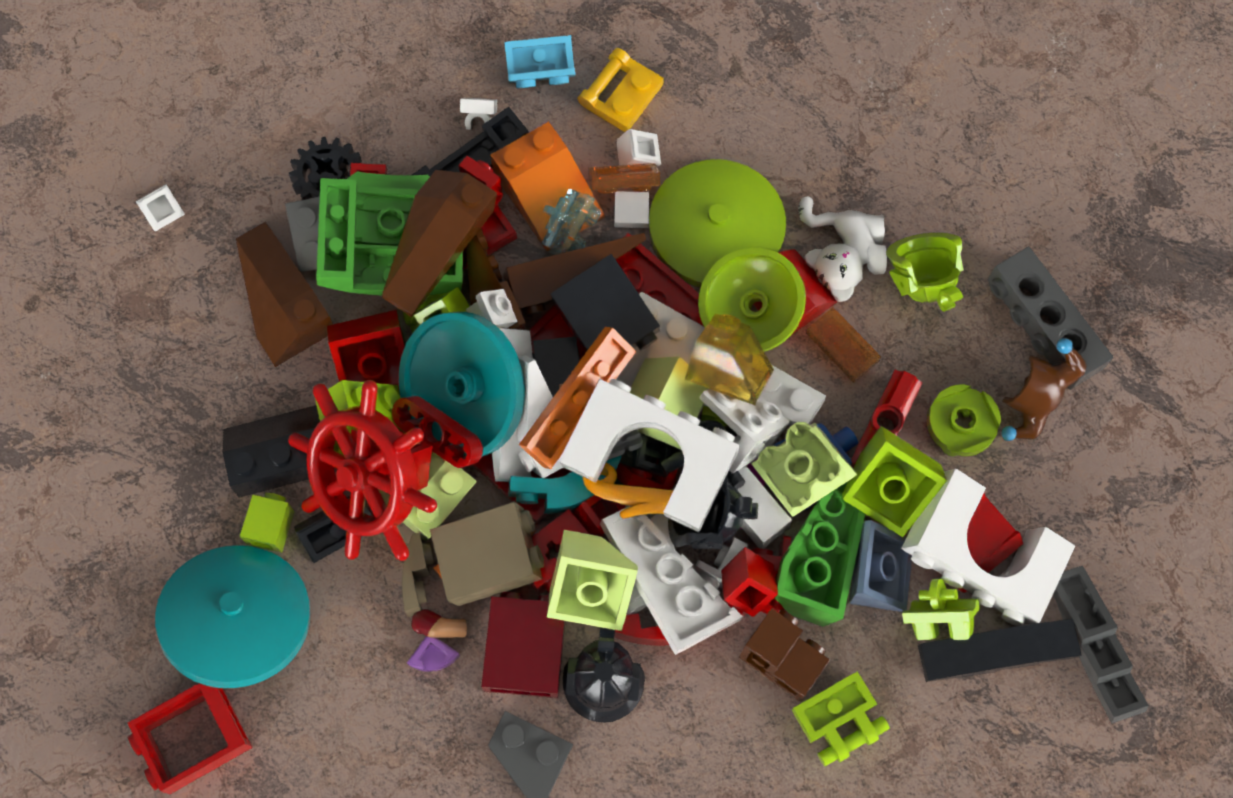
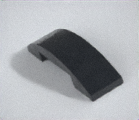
[412,106,529,176]

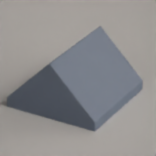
[849,520,912,612]

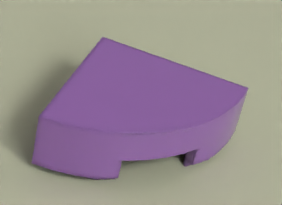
[407,636,460,672]

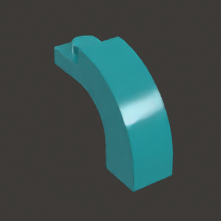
[508,455,621,514]

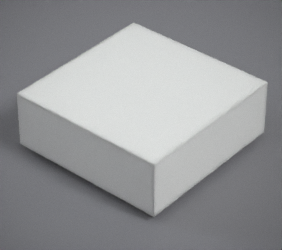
[614,191,649,228]

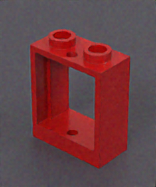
[127,683,253,794]

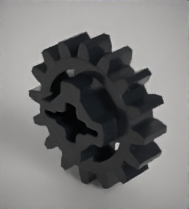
[289,137,362,200]

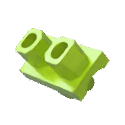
[902,578,980,640]

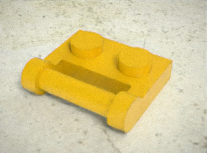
[577,48,664,132]

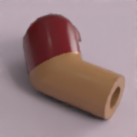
[411,609,467,638]

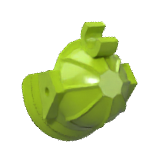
[886,232,963,312]

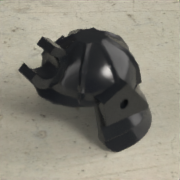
[668,473,758,549]
[563,627,645,723]

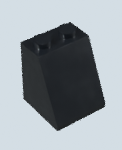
[550,254,660,352]

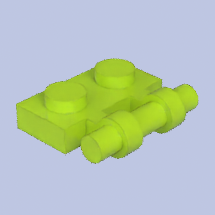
[792,671,890,767]

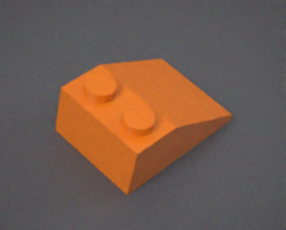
[490,121,604,251]

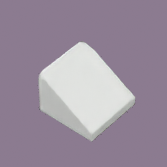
[617,129,661,169]
[136,184,185,231]

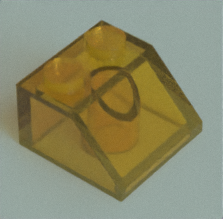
[685,313,774,405]

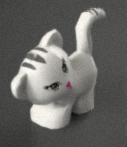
[798,196,887,302]

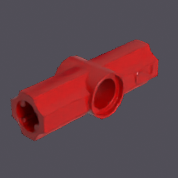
[851,370,923,469]

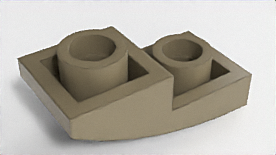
[402,532,435,617]

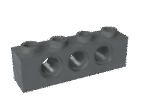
[987,246,1114,390]

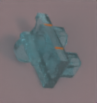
[541,188,601,253]

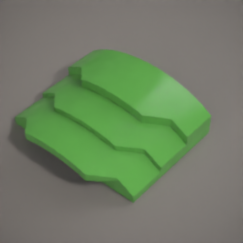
[316,171,463,296]

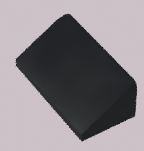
[294,496,371,563]

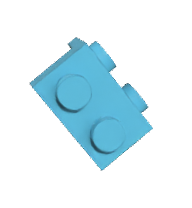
[504,35,576,89]

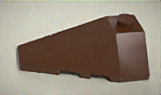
[236,222,333,367]

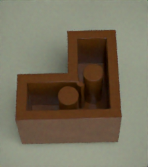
[739,608,830,702]

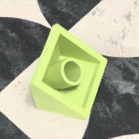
[630,356,712,449]

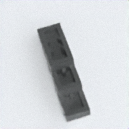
[1053,565,1149,724]

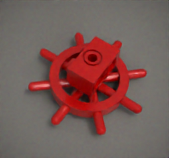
[288,380,437,561]

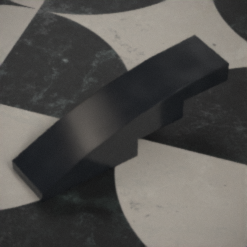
[918,619,1082,682]

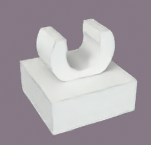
[460,97,497,130]

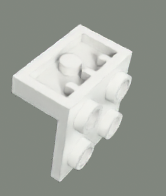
[699,374,790,473]

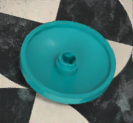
[399,311,525,456]
[155,545,310,688]

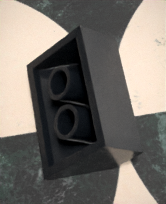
[222,405,338,498]

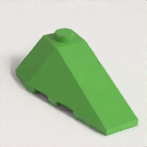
[775,481,865,627]

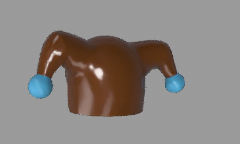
[1001,338,1087,441]

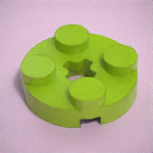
[927,384,1001,457]

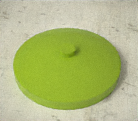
[649,159,786,288]

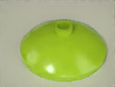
[698,247,806,354]

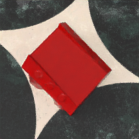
[958,492,1024,593]

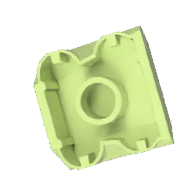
[751,422,857,516]

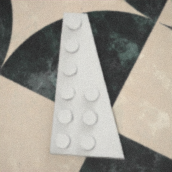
[616,292,826,426]

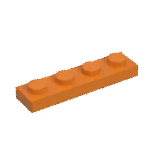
[519,327,636,469]

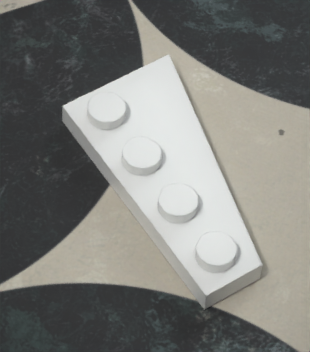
[600,506,743,655]

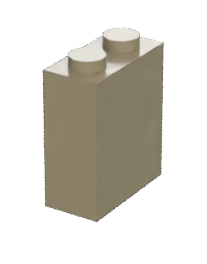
[430,502,544,606]

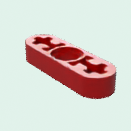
[392,395,483,468]

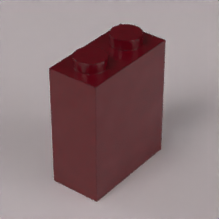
[481,592,566,698]

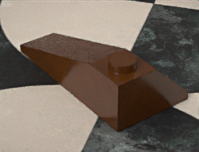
[382,170,497,317]
[466,229,525,330]
[503,233,646,316]

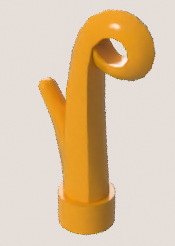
[583,463,674,519]

